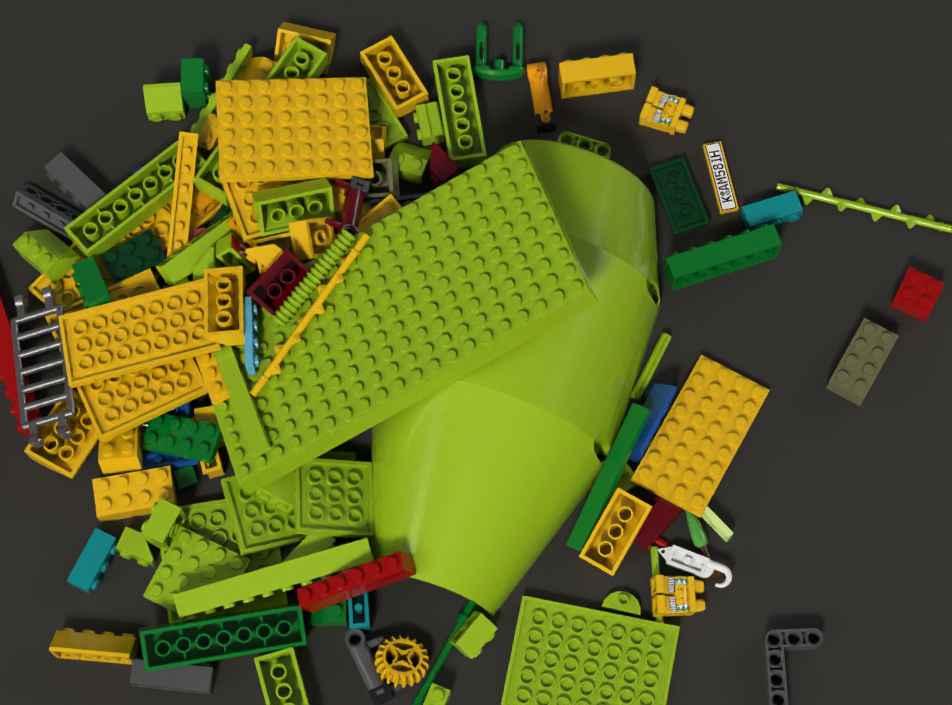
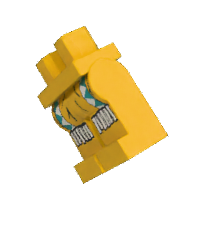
[639,86,695,135]
[650,575,705,617]

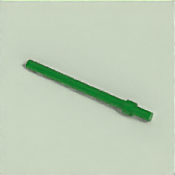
[412,600,476,705]

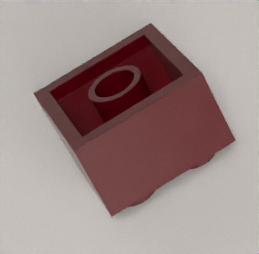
[430,142,460,189]

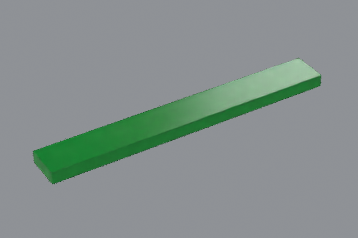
[566,403,651,552]

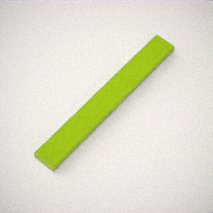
[213,344,272,458]

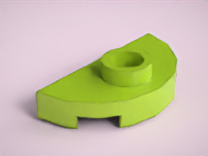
[601,591,641,616]

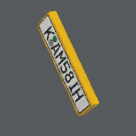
[702,141,739,214]

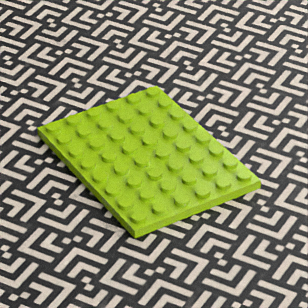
[501,595,680,705]

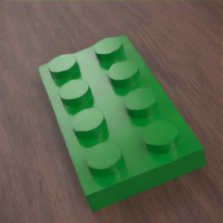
[141,414,222,464]

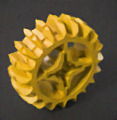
[374,635,429,689]

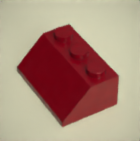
[246,248,311,315]

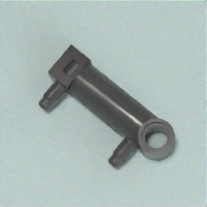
[345,629,403,705]

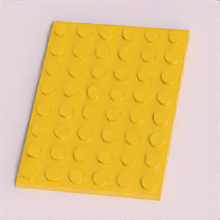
[216,77,374,183]
[45,268,208,443]

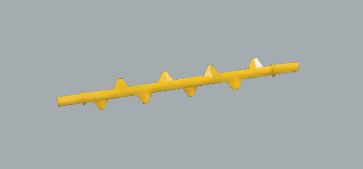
[249,233,370,397]

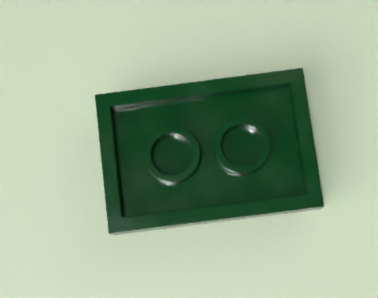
[100,229,167,284]

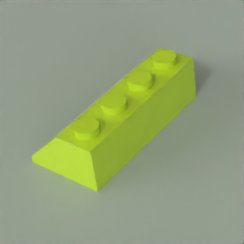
[252,177,335,237]

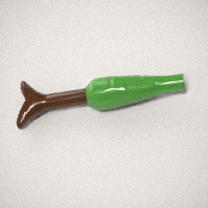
[684,509,726,582]

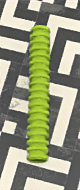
[271,229,356,327]

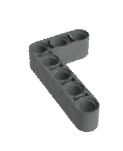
[763,628,823,705]

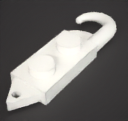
[658,545,732,588]

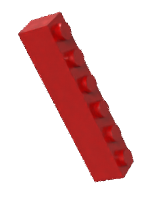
[297,551,416,613]

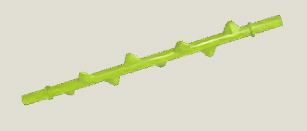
[776,183,952,233]

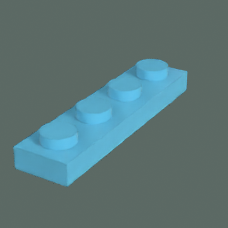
[244,296,260,375]

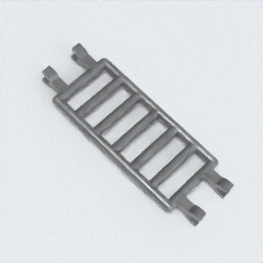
[10,286,76,449]

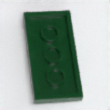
[648,157,710,237]

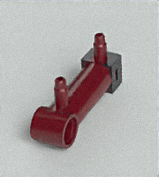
[325,176,370,239]

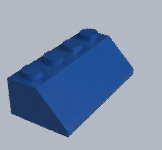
[629,383,677,464]

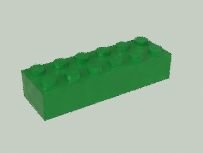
[663,224,782,291]

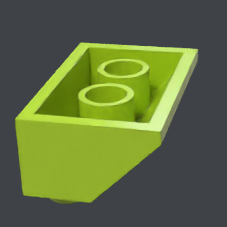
[12,229,82,285]

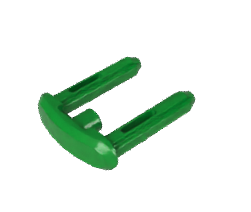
[473,22,526,81]

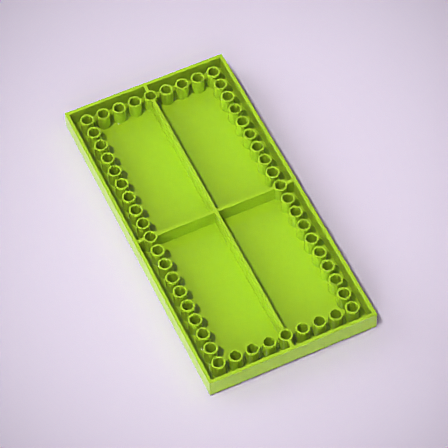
[212,140,598,494]

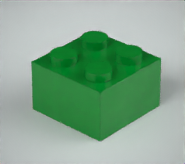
[181,58,211,108]

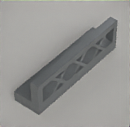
[12,183,81,240]

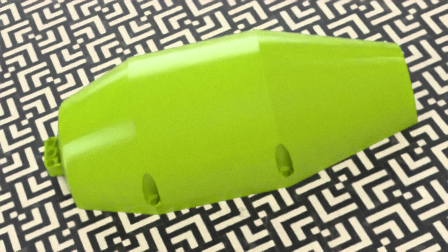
[370,132,660,616]

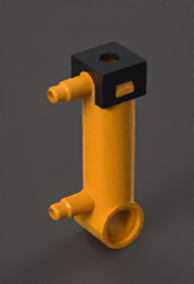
[527,62,556,134]

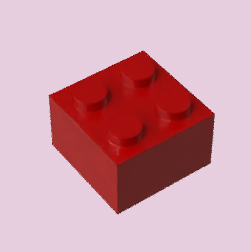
[890,267,945,323]

